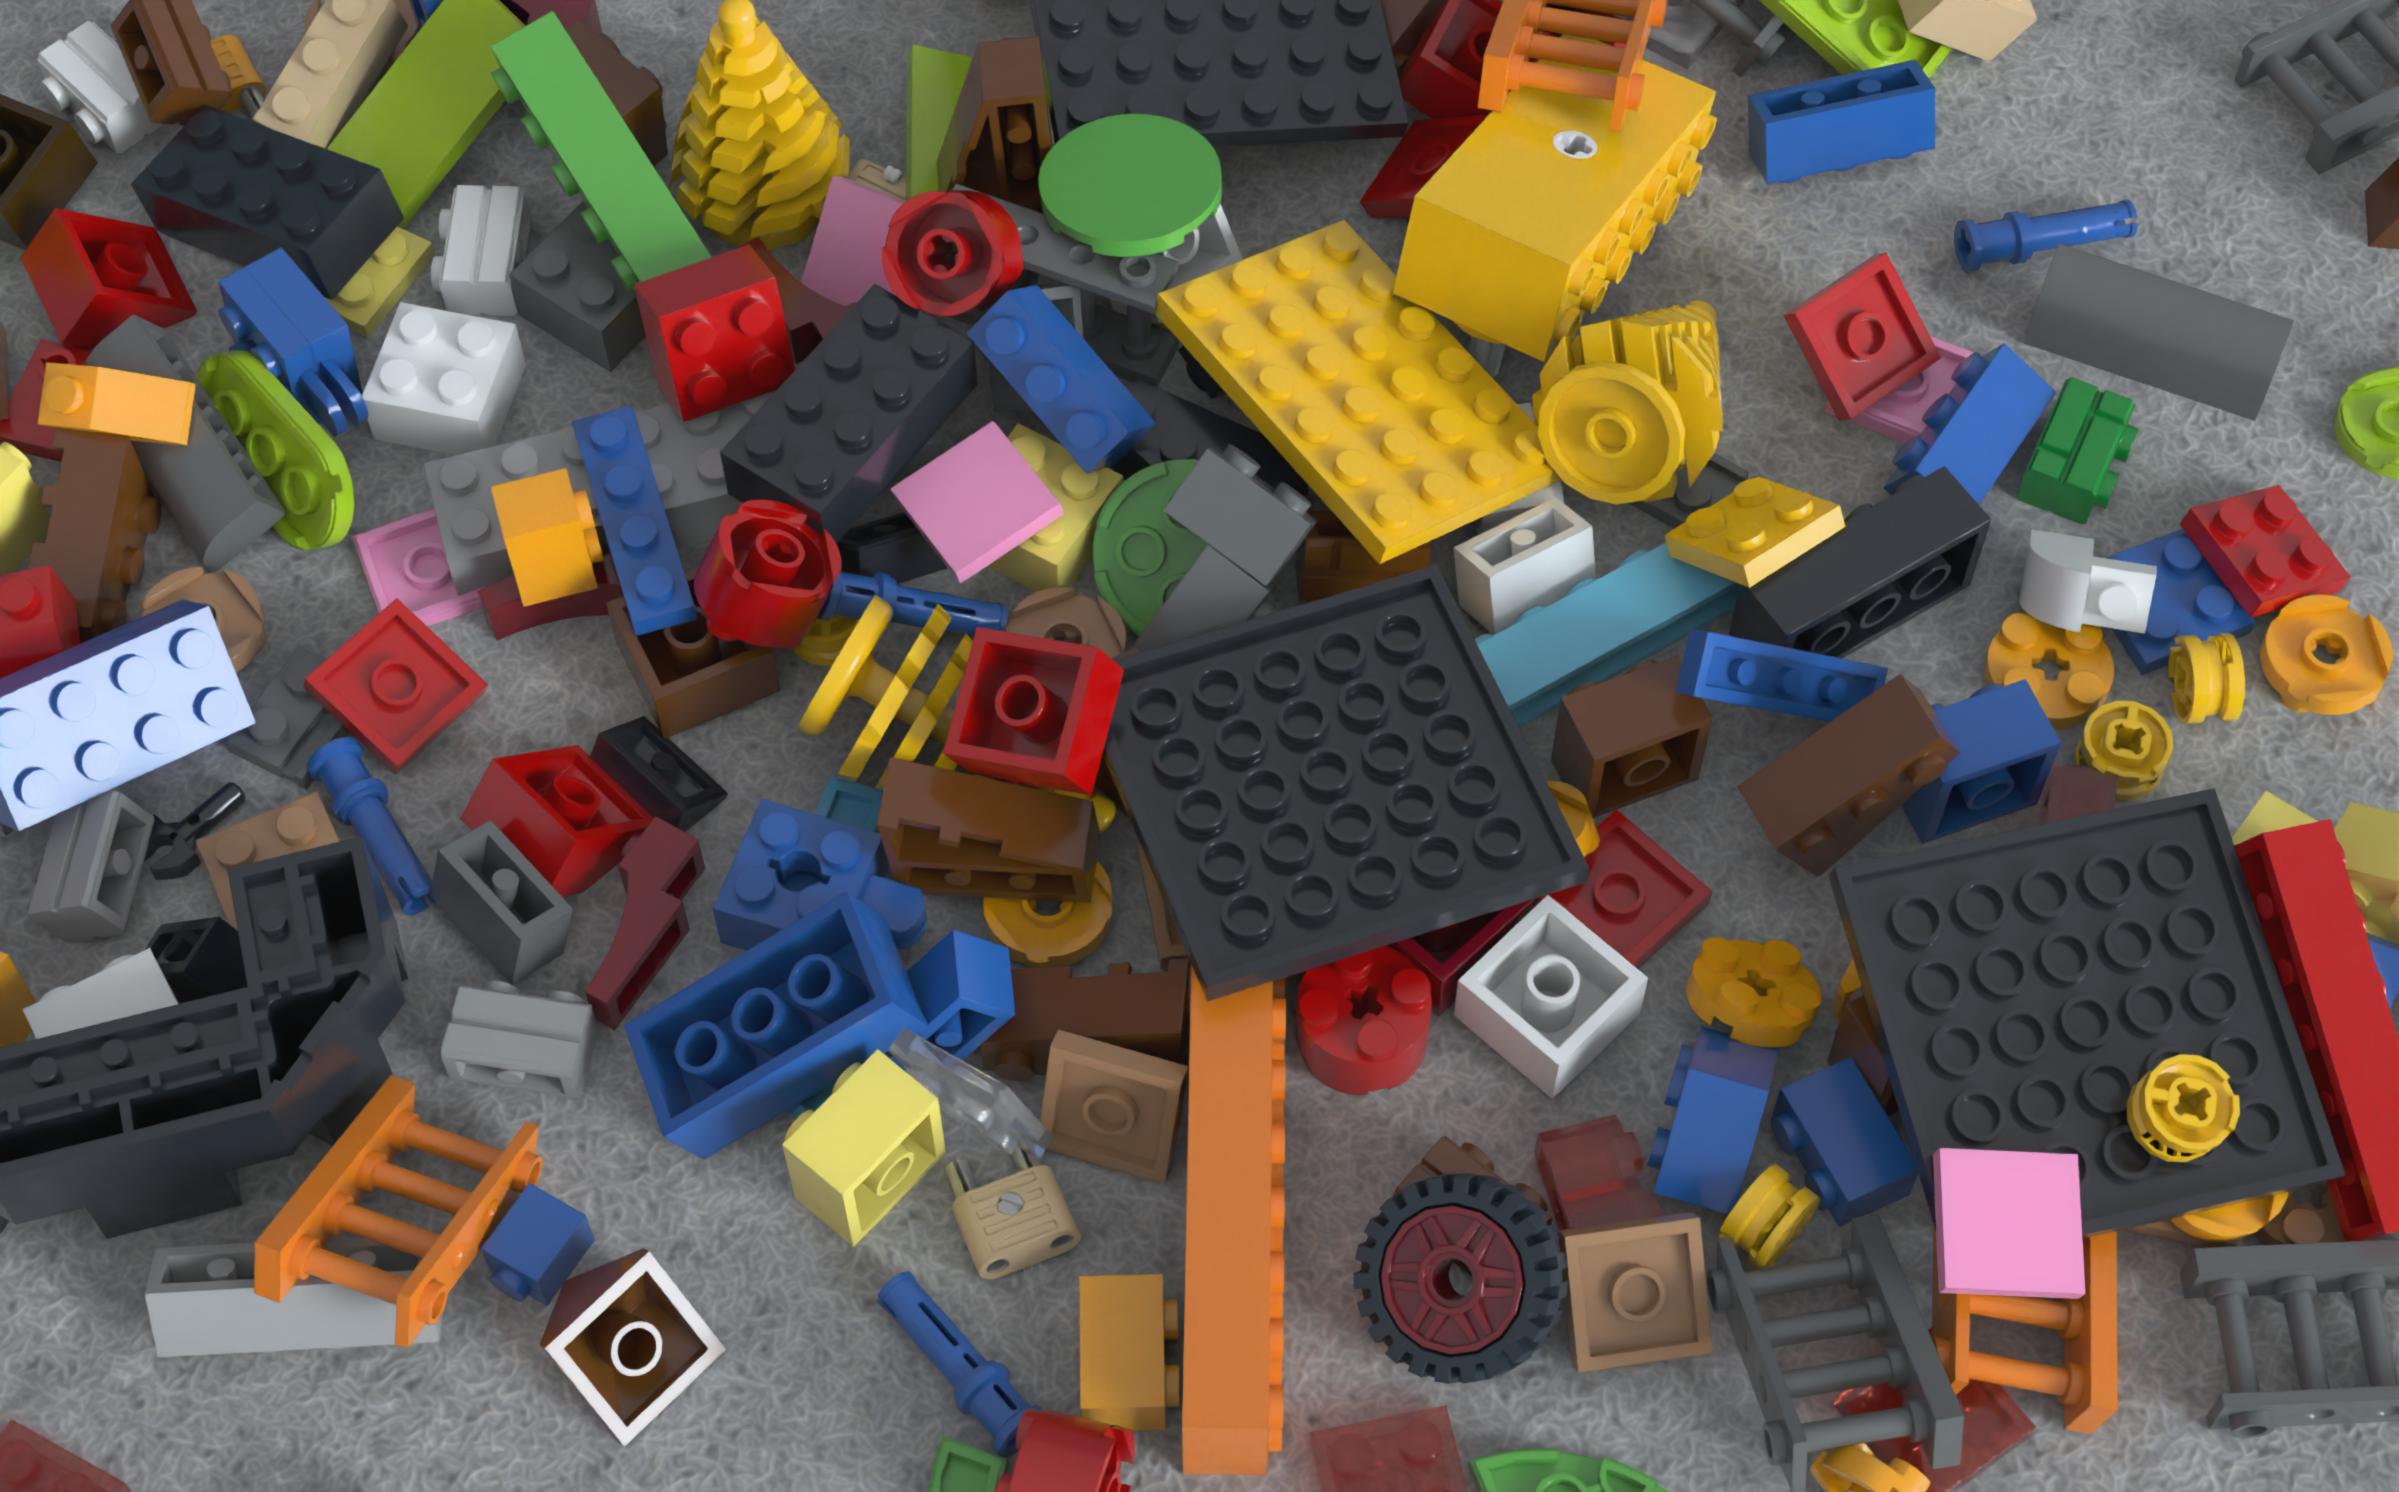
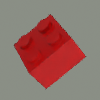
[634,245,795,422]
[943,627,1124,796]

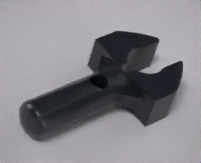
[144,782,246,880]

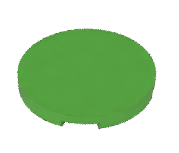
[1039,114,1222,257]
[1093,459,1277,636]

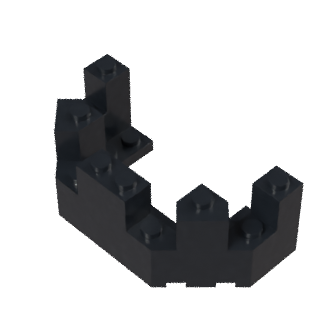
[0,836,408,1239]

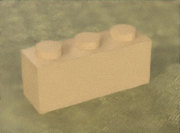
[253,0,408,149]

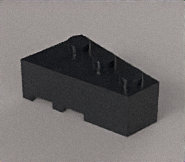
[1109,379,1308,497]

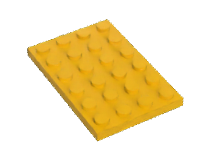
[1155,220,1562,564]

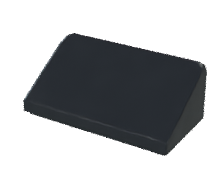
[837,512,947,584]
[590,716,728,832]

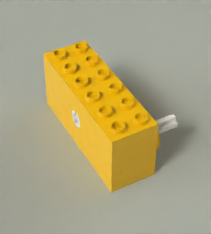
[1392,34,1717,377]

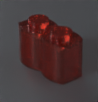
[1534,1115,1662,1231]

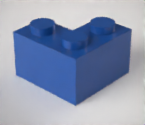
[1647,1026,1779,1215]

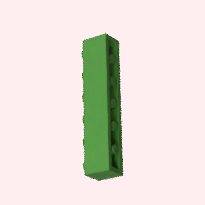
[490,11,712,292]

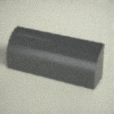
[2024,243,2294,421]
[84,314,287,573]

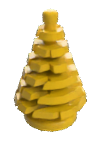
[669,0,851,250]
[1532,300,1723,505]
[797,595,1116,834]

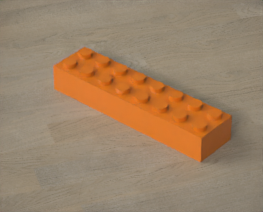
[1182,965,1286,1475]

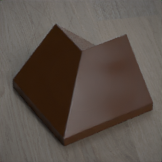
[540,1248,726,1447]

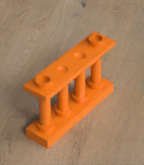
[1478,0,1667,132]
[254,1075,543,1349]
[1931,1227,2118,1434]

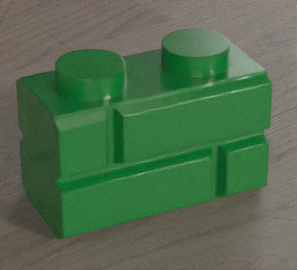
[2016,377,2139,524]

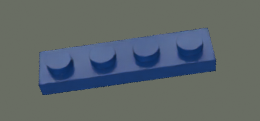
[572,405,697,636]
[1676,628,1888,722]

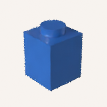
[481,1183,595,1306]

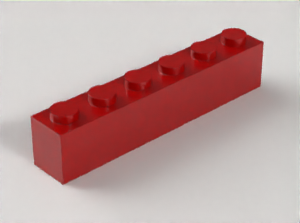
[2234,819,2399,1242]

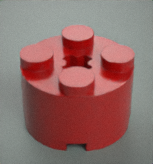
[881,190,1024,316]
[694,500,841,649]
[1296,946,1432,1095]
[995,1408,1135,1492]

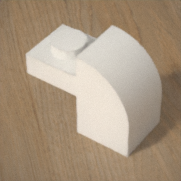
[2019,529,2157,634]

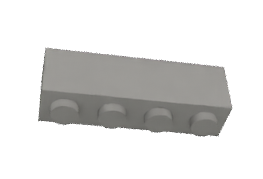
[144,1237,443,1358]

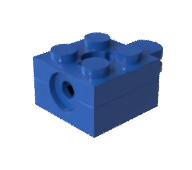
[218,247,368,437]
[712,798,927,951]

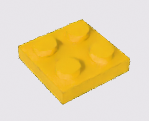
[1664,476,1845,588]

